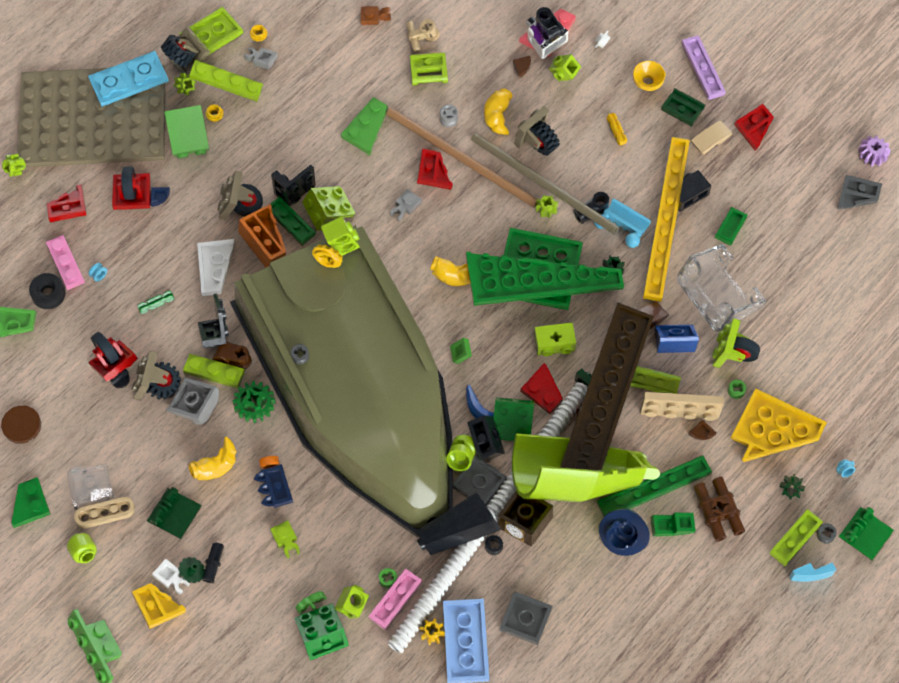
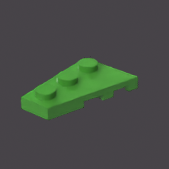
[0,307,37,338]

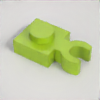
[270,520,300,559]

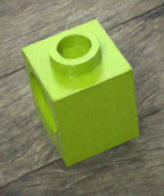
[334,585,369,619]

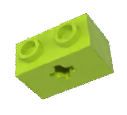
[534,322,576,357]

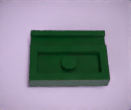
[661,88,706,127]

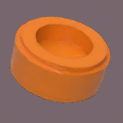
[259,456,280,469]

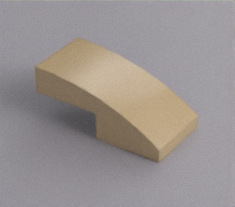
[691,120,732,155]

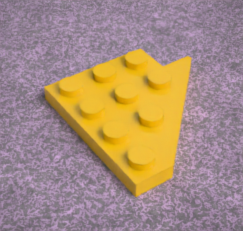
[730,388,827,462]

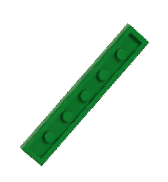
[597,455,712,516]

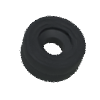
[29,273,66,309]

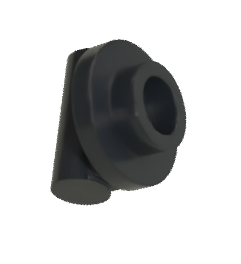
[109,368,130,388]

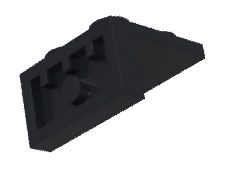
[271,165,316,206]

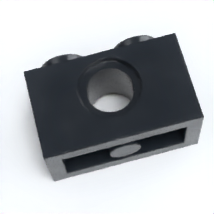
[467,415,505,460]

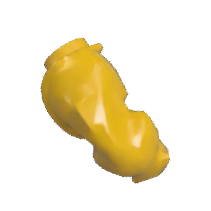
[484,88,513,135]
[430,256,470,286]
[188,436,236,481]

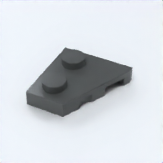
[837,175,882,210]

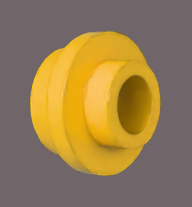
[250,24,268,42]
[205,104,224,122]

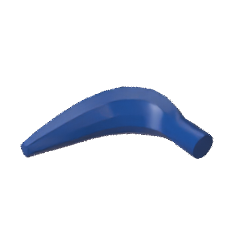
[466,385,494,419]

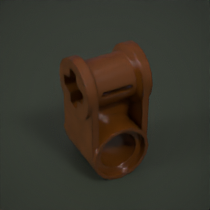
[212,341,252,369]

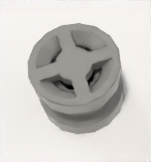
[440,104,458,127]

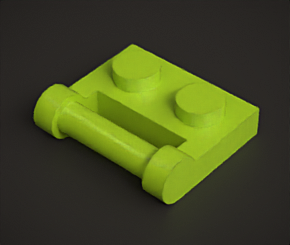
[410,53,448,86]

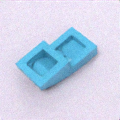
[789,562,836,582]

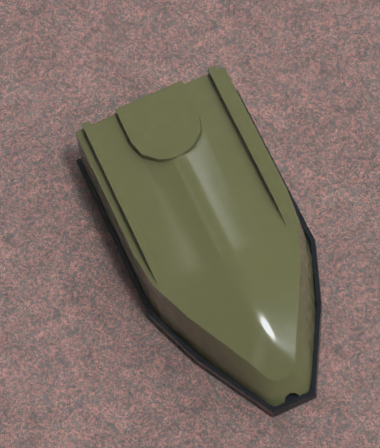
[230,225,453,537]

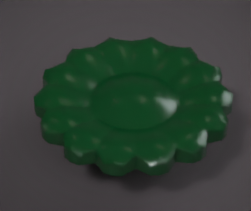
[178,557,205,584]

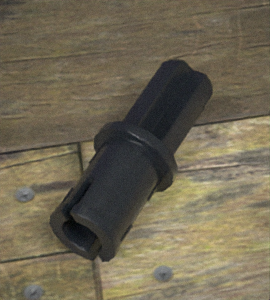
[201,542,224,584]

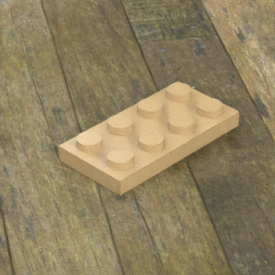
[641,392,724,421]

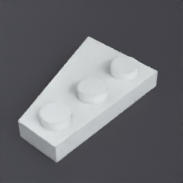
[197,239,235,296]

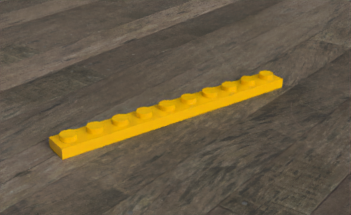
[643,137,690,302]

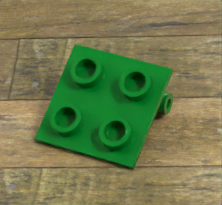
[838,507,894,560]

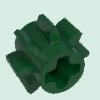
[602,255,625,275]
[779,474,806,500]

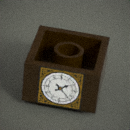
[498,491,554,547]

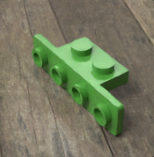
[67,609,122,683]

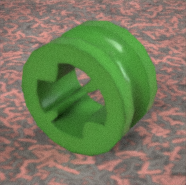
[728,380,746,399]
[379,568,397,589]

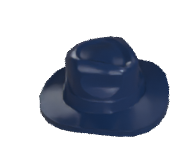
[598,508,650,556]

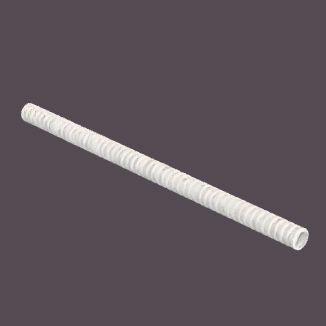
[388,382,587,653]

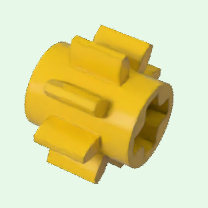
[419,618,445,645]

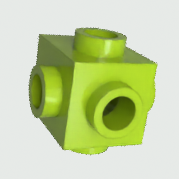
[549,54,581,81]

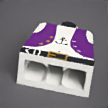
[526,16,569,59]

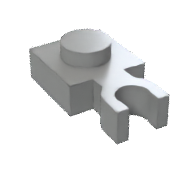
[244,47,278,70]
[390,189,422,222]

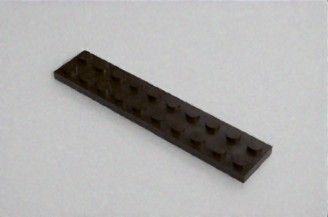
[559,303,654,471]

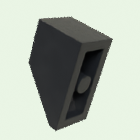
[678,170,712,212]

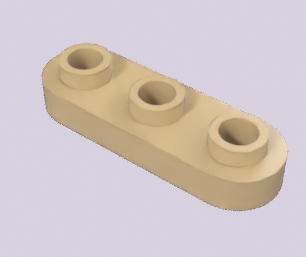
[74,497,135,528]

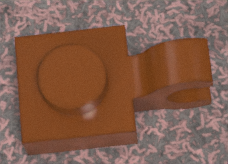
[361,6,391,25]

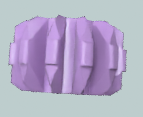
[858,135,890,167]

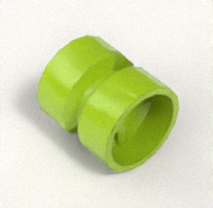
[446,434,476,471]

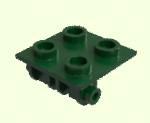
[147,487,202,539]

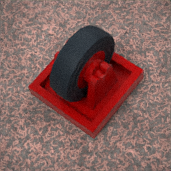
[112,166,151,210]
[88,332,138,382]

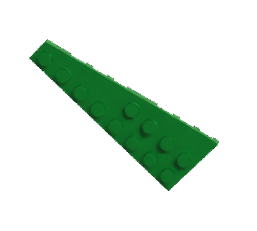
[466,251,624,306]

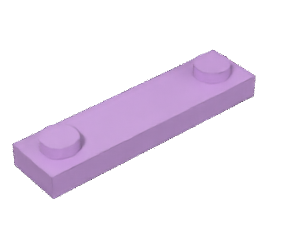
[681,35,726,100]

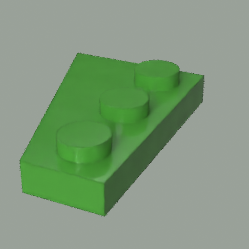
[341,97,388,155]

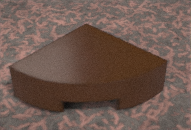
[513,55,531,77]
[688,420,717,440]

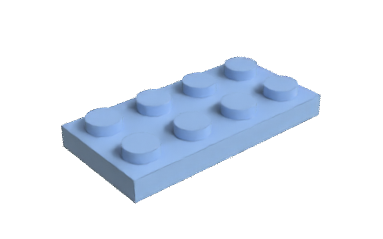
[443,599,489,683]

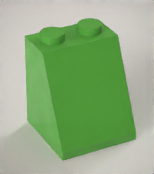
[164,105,210,159]

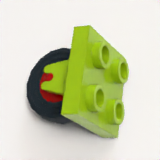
[712,318,760,368]

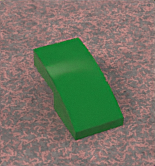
[650,512,696,536]

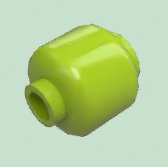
[67,533,97,564]

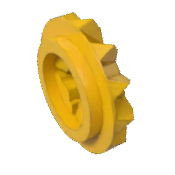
[312,244,343,268]

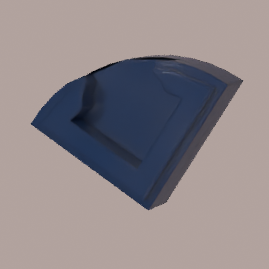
[151,187,171,207]

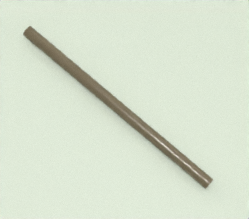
[471,133,619,234]

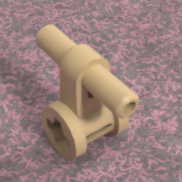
[406,19,440,53]

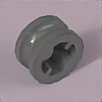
[291,344,309,365]
[817,523,837,544]

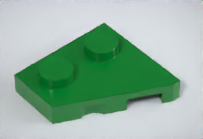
[11,477,51,528]

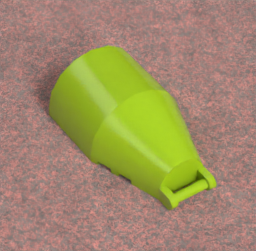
[512,433,660,502]

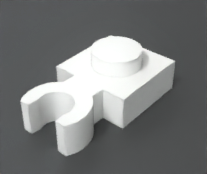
[152,559,190,595]

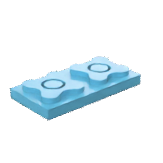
[88,51,169,107]

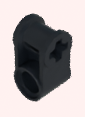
[535,7,565,43]

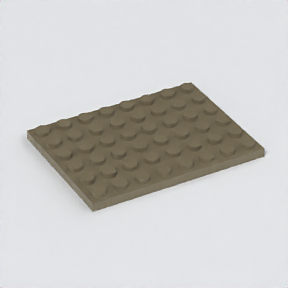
[17,65,165,167]

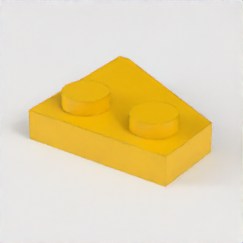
[132,583,186,629]

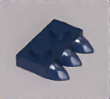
[254,464,293,508]

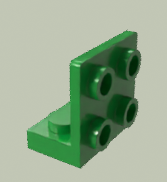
[494,397,534,441]
[294,603,349,661]

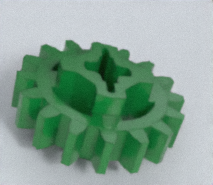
[232,381,276,423]

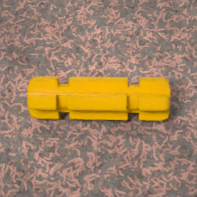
[607,113,627,146]

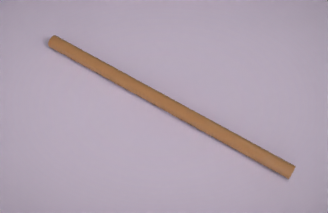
[386,108,537,208]

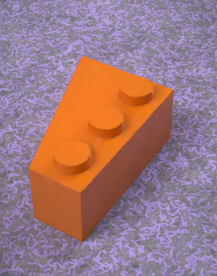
[238,204,286,268]

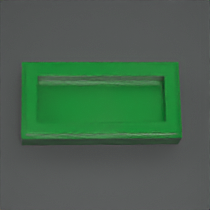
[715,207,748,246]

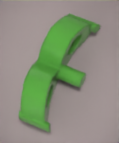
[295,591,327,615]

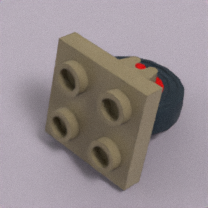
[217,171,263,220]

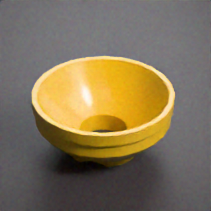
[633,61,666,91]

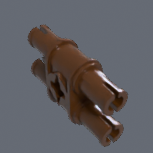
[693,476,745,542]

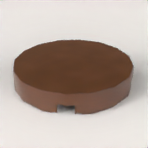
[1,406,42,444]

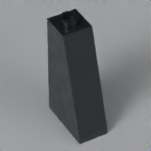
[416,492,501,555]

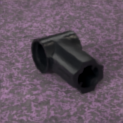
[573,192,609,224]

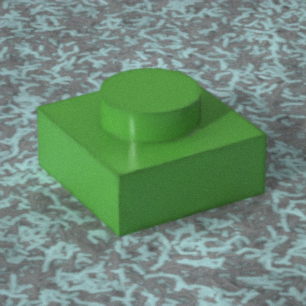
[450,338,472,364]

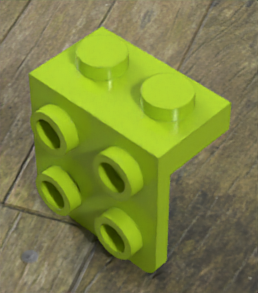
[302,186,355,231]

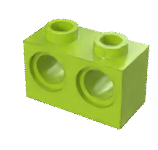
[321,216,360,256]

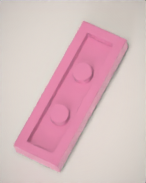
[46,235,85,290]
[369,569,422,630]

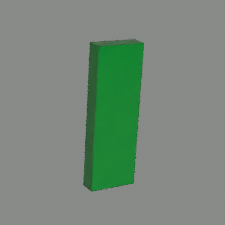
[270,196,316,246]

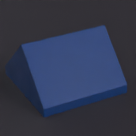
[655,324,699,353]

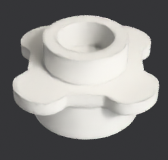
[595,30,611,48]

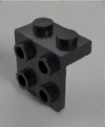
[198,293,229,348]

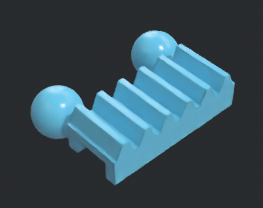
[594,198,651,248]

